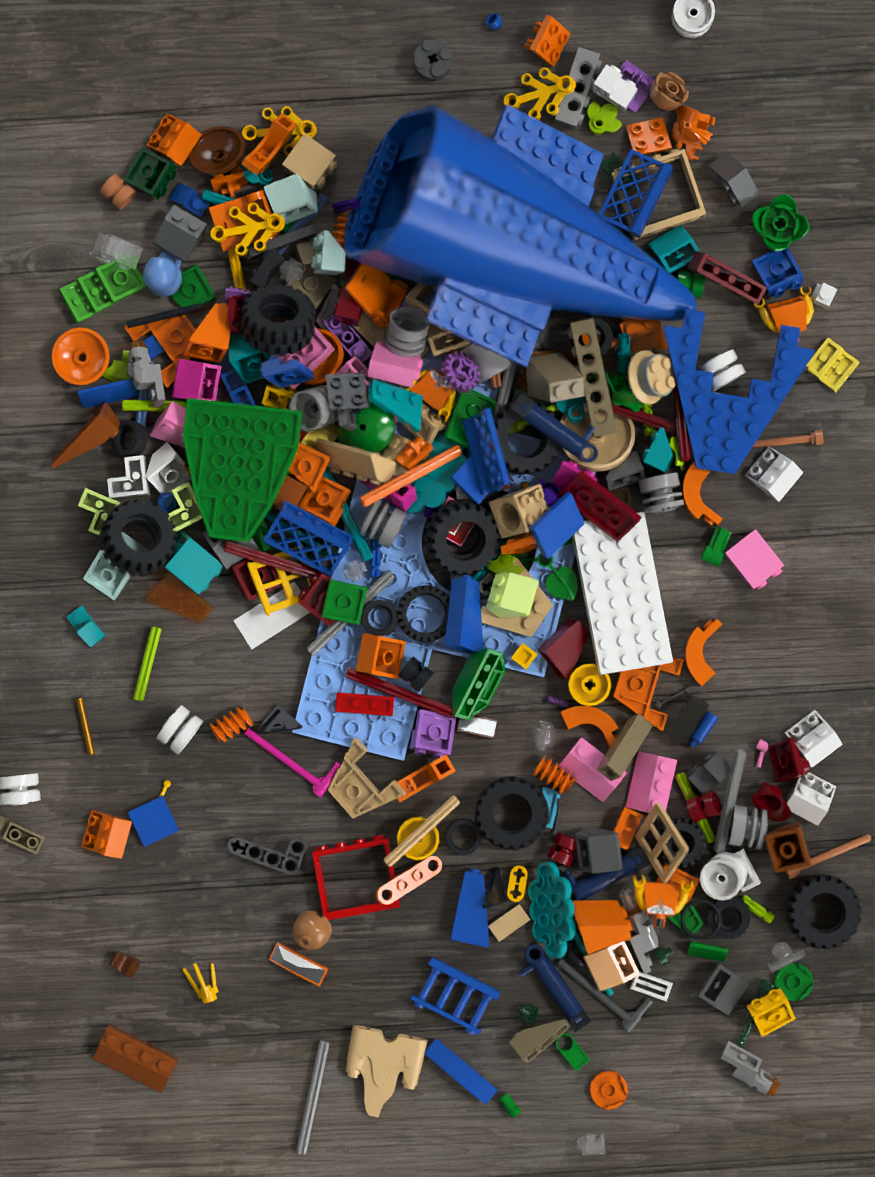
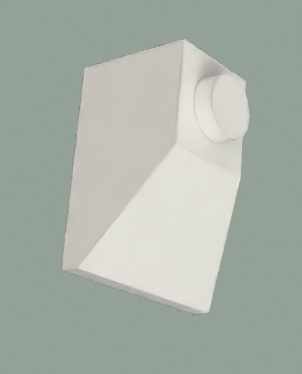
[146,442,192,495]

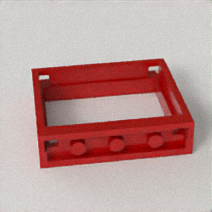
[312,835,401,920]

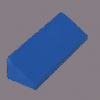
[77,378,139,408]

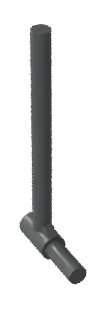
[557,958,653,1033]

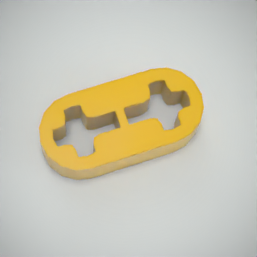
[507,865,528,902]

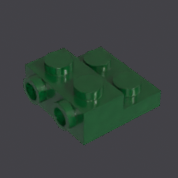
[123,147,177,200]

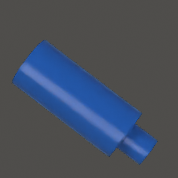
[689,711,719,748]

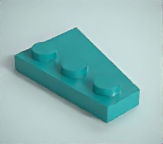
[368,379,423,433]

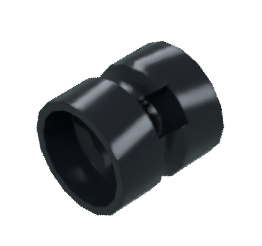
[398,656,434,692]

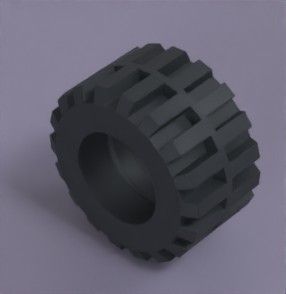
[656,818,706,867]

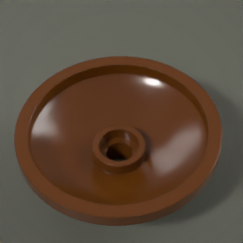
[189,126,245,175]

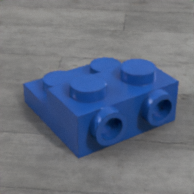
[752,247,804,298]
[260,357,314,389]

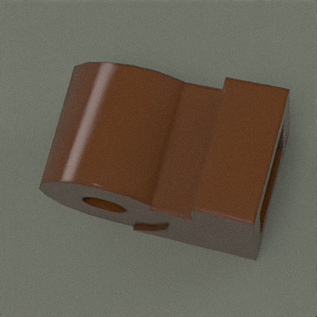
[109,950,142,978]

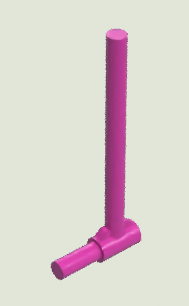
[245,728,341,797]

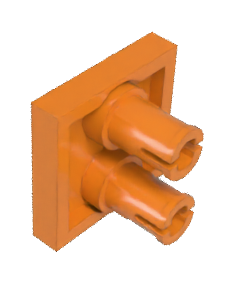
[525,15,571,67]

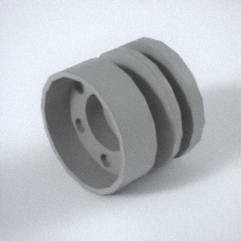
[386,305,430,357]
[289,385,339,431]
[638,473,684,514]
[360,499,408,549]
[727,805,768,850]

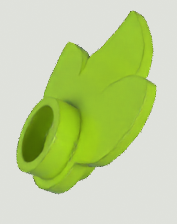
[587,101,622,135]
[669,435,685,471]

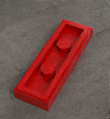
[335,692,394,716]

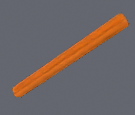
[360,445,462,507]

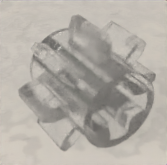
[280,258,303,284]
[343,559,367,582]

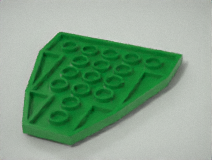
[183,398,303,542]

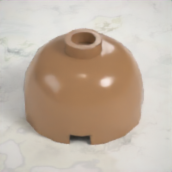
[649,72,689,111]
[292,911,332,950]

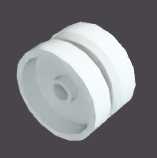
[671,0,715,38]
[697,349,746,392]
[156,705,203,755]
[0,773,41,806]
[700,852,748,900]

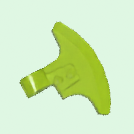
[103,350,131,382]
[487,542,523,574]

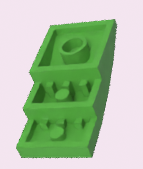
[59,253,147,324]

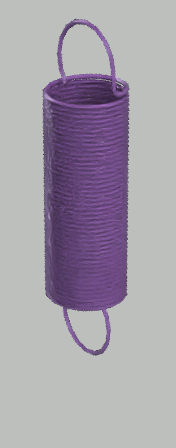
[543,695,573,708]

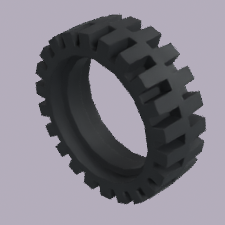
[397,585,450,642]

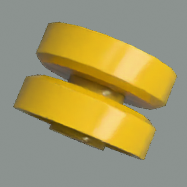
[568,664,611,706]
[397,816,439,860]

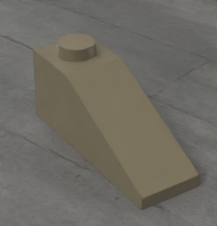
[509,1019,572,1064]

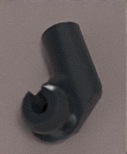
[566,942,586,968]

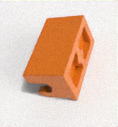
[613,806,643,850]

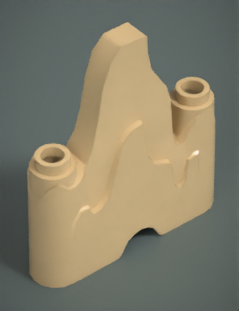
[345,1025,428,1117]

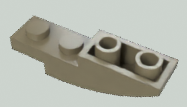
[0,814,45,855]

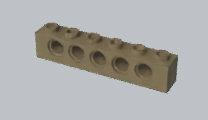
[567,318,617,437]

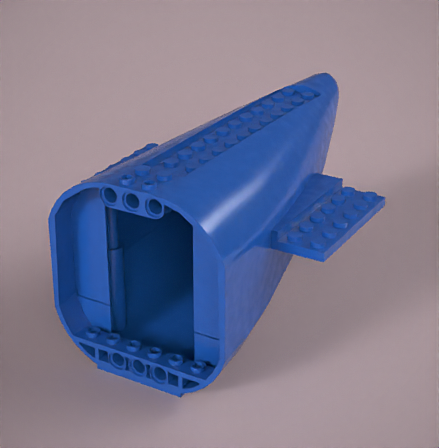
[344,104,697,367]

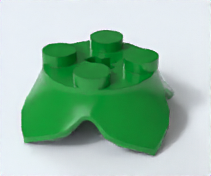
[752,194,810,251]
[605,372,645,412]

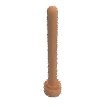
[752,429,824,448]
[785,834,871,880]

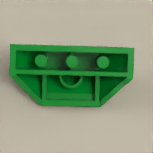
[452,647,506,720]

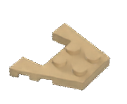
[481,558,553,637]
[328,737,406,818]

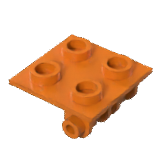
[626,117,672,159]

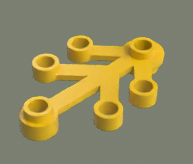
[504,67,576,120]
[242,106,317,156]
[211,203,285,256]

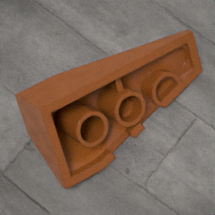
[51,401,120,469]

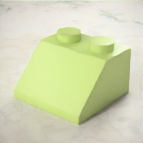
[486,572,539,618]

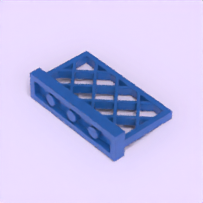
[599,149,673,239]
[462,408,510,495]
[263,500,354,577]

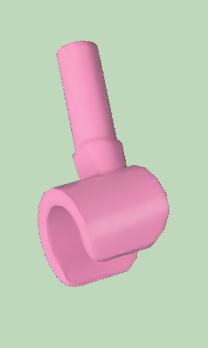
[756,739,768,768]

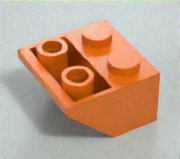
[146,114,202,166]
[81,810,132,859]

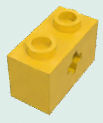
[261,383,301,410]

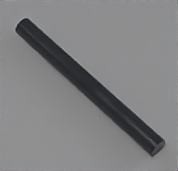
[127,303,203,328]

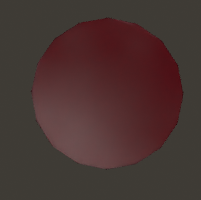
[227,295,245,334]

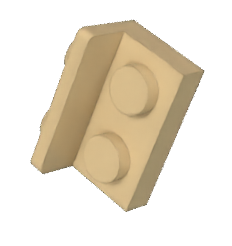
[401,403,447,444]

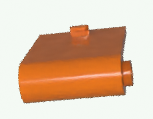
[209,190,278,252]
[345,263,410,327]

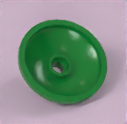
[338,396,395,453]

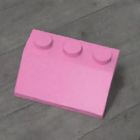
[558,737,627,802]
[625,751,677,813]

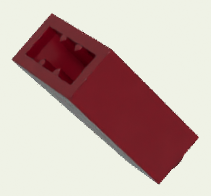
[537,619,589,680]

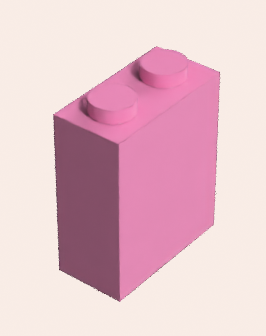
[367,341,423,387]
[724,529,784,590]

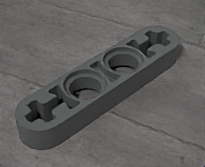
[247,225,318,260]

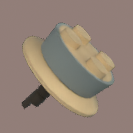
[624,350,676,404]

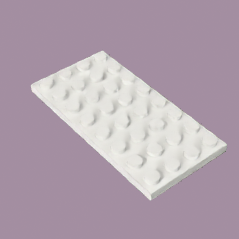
[572,512,673,675]

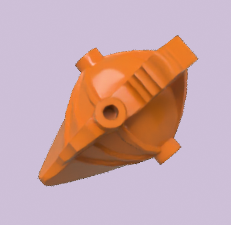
[672,105,715,160]

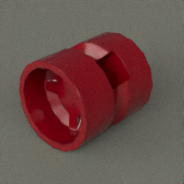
[687,791,722,822]
[547,832,576,866]

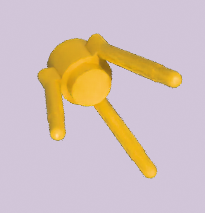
[182,963,219,1004]

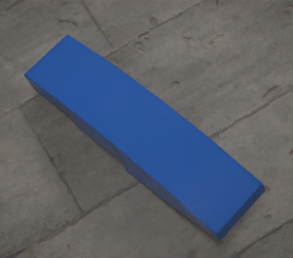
[214,349,256,406]
[425,1038,498,1105]

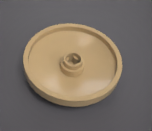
[560,398,635,471]

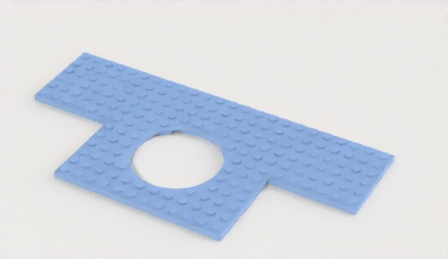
[292,288,596,761]

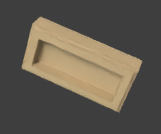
[488,904,530,942]

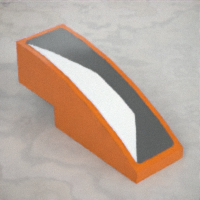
[269,942,328,987]

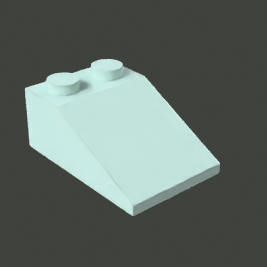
[83,532,148,600]

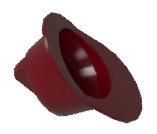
[751,782,791,822]

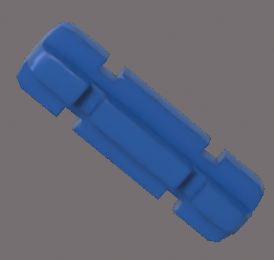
[369,540,381,577]

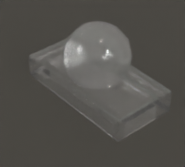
[619,874,651,910]
[766,942,806,972]

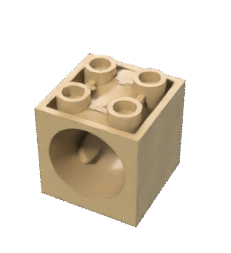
[282,133,338,192]
[489,484,549,538]

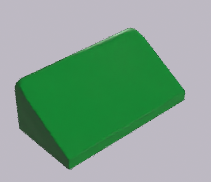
[687,941,728,962]

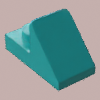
[66,605,106,647]

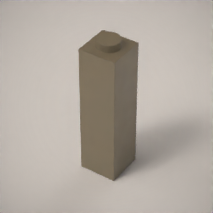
[597,714,652,781]

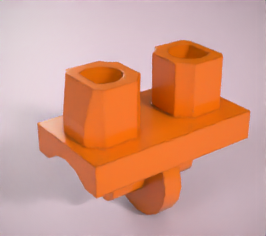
[211,165,248,198]
[395,436,433,471]

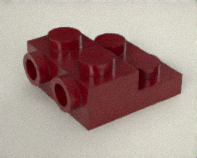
[298,572,335,626]

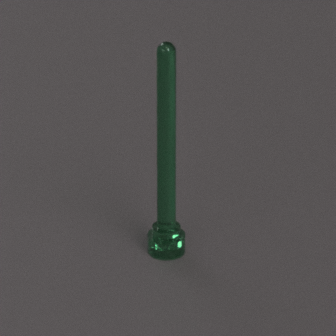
[729,978,775,1066]

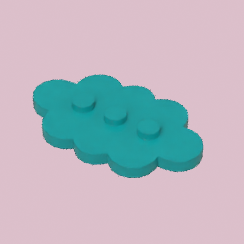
[406,432,467,514]
[528,862,576,959]

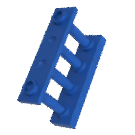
[411,956,501,1035]

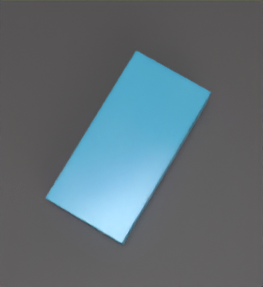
[542,787,561,829]

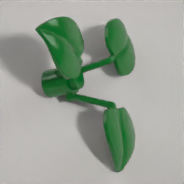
[511,537,578,601]

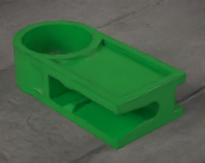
[555,1032,590,1071]

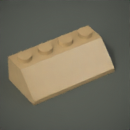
[316,438,396,486]

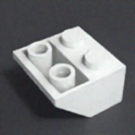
[745,446,803,502]
[785,710,843,767]
[786,772,836,825]

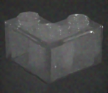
[89,233,143,272]

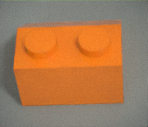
[356,633,406,679]

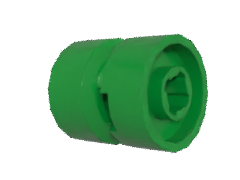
[677,270,705,299]

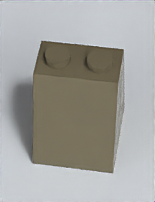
[526,352,585,402]

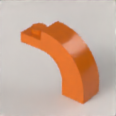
[242,113,297,175]
[681,460,723,526]
[684,619,722,686]
[560,705,618,749]
[396,755,456,803]

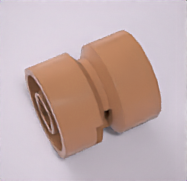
[100,174,136,210]

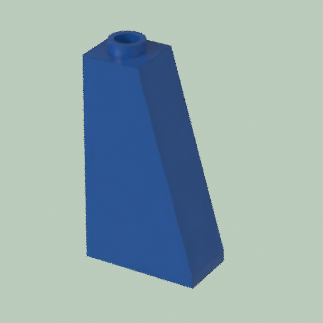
[445,575,483,655]
[451,868,489,947]

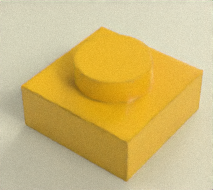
[511,643,538,669]

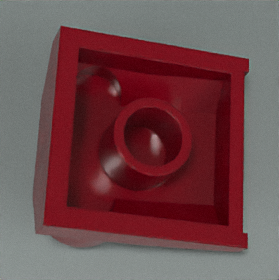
[231,551,282,602]
[768,737,810,783]

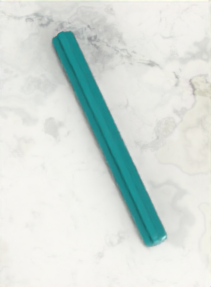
[323,467,373,562]

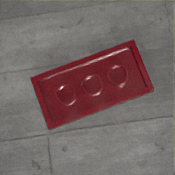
[558,470,642,542]

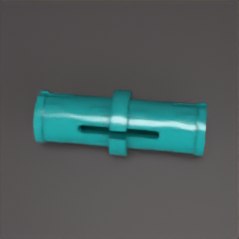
[616,333,631,373]

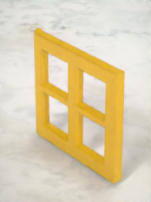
[247,545,311,616]

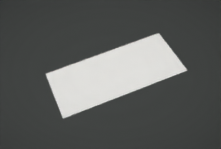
[233,582,310,649]

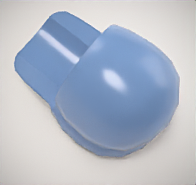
[143,251,182,297]

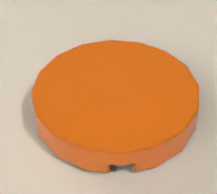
[589,1070,628,1110]

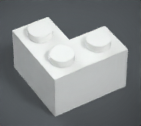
[593,64,638,112]
[107,455,150,499]

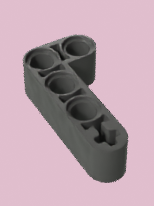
[227,836,307,874]

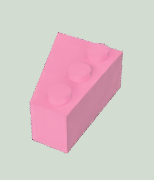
[150,401,186,448]

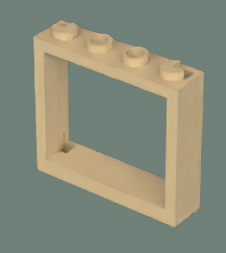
[611,148,706,241]

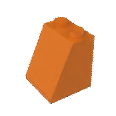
[183,303,231,363]
[572,900,633,954]

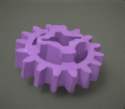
[440,351,481,393]

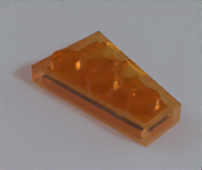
[145,571,214,623]

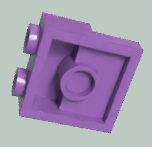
[410,710,456,759]

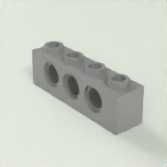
[554,47,602,130]

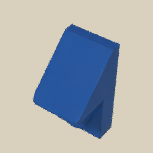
[169,183,211,218]

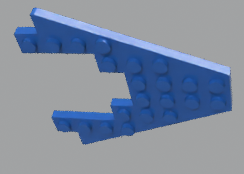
[664,309,815,474]

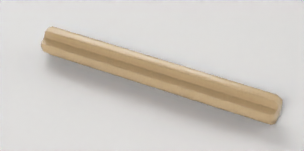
[384,796,460,867]

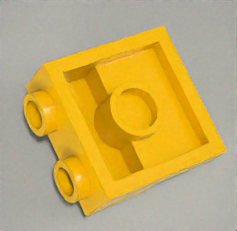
[747,988,796,1037]

